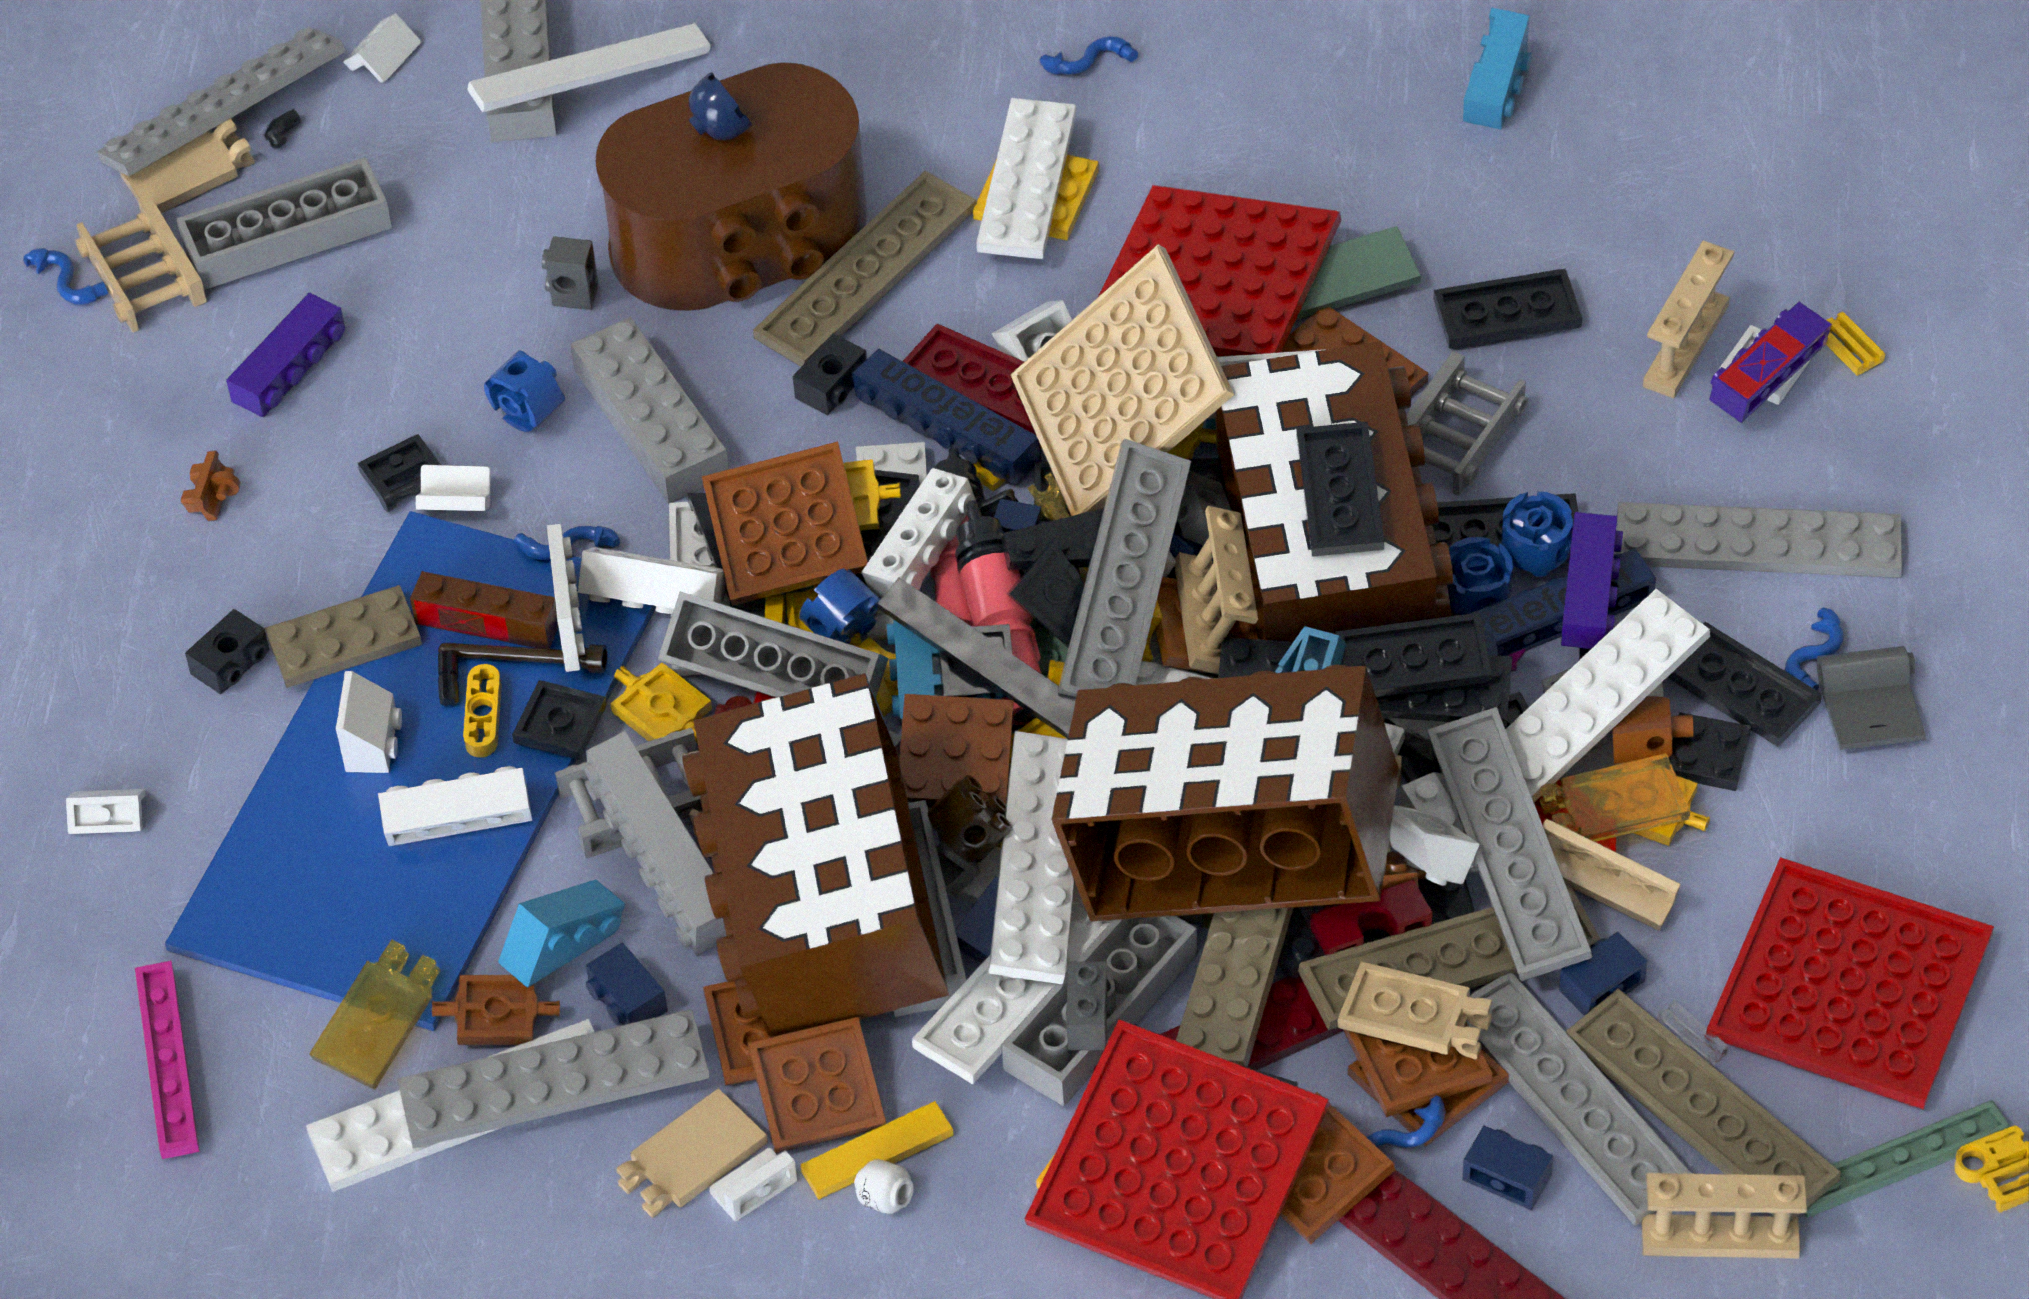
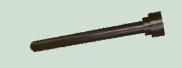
[438,643,608,673]

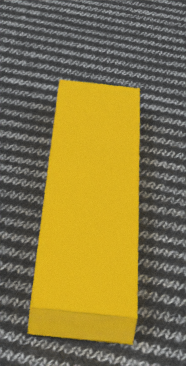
[800,1101,953,1200]

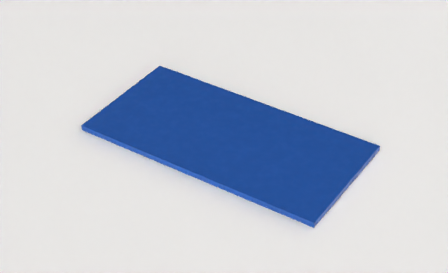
[165,511,656,1031]

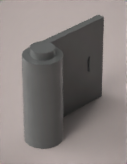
[1817,646,1926,750]

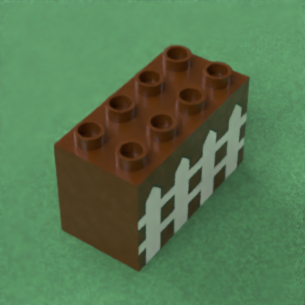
[1215,341,1453,642]
[1051,665,1399,922]
[682,673,949,1037]

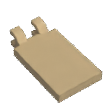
[120,118,255,213]
[1338,961,1492,1059]
[616,1088,768,1218]

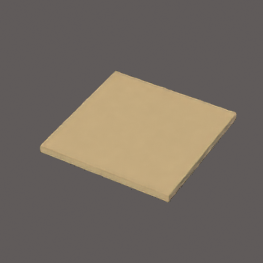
[1011,244,1234,516]

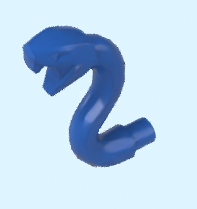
[1040,36,1138,75]
[23,248,108,305]
[514,526,620,560]
[1784,607,1844,690]
[1367,1096,1446,1148]

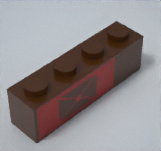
[410,571,559,649]

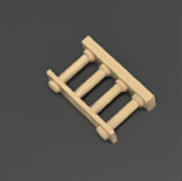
[75,195,207,333]
[1643,240,1735,398]
[1174,506,1258,674]
[1641,1173,1806,1258]

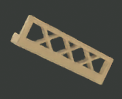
[1543,819,1681,931]

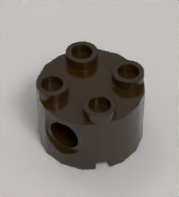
[927,775,1013,863]

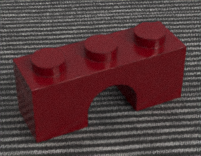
[1311,879,1432,955]

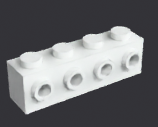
[862,468,976,597]
[578,547,726,614]
[378,766,533,846]

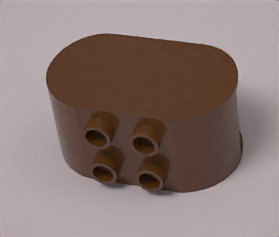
[596,63,867,311]

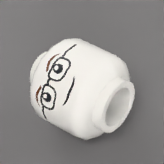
[855,1159,914,1214]

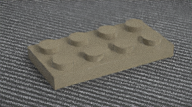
[265,585,422,688]

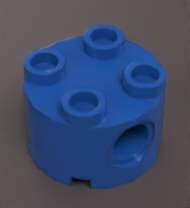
[484,350,565,432]
[1501,491,1573,577]
[1446,537,1513,616]
[799,568,880,644]

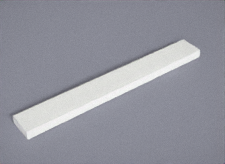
[467,23,711,112]

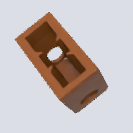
[1612,696,1693,764]

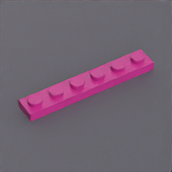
[135,961,200,1159]

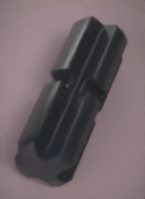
[438,650,459,707]

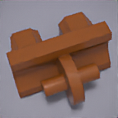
[180,450,241,521]

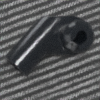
[264,109,301,149]

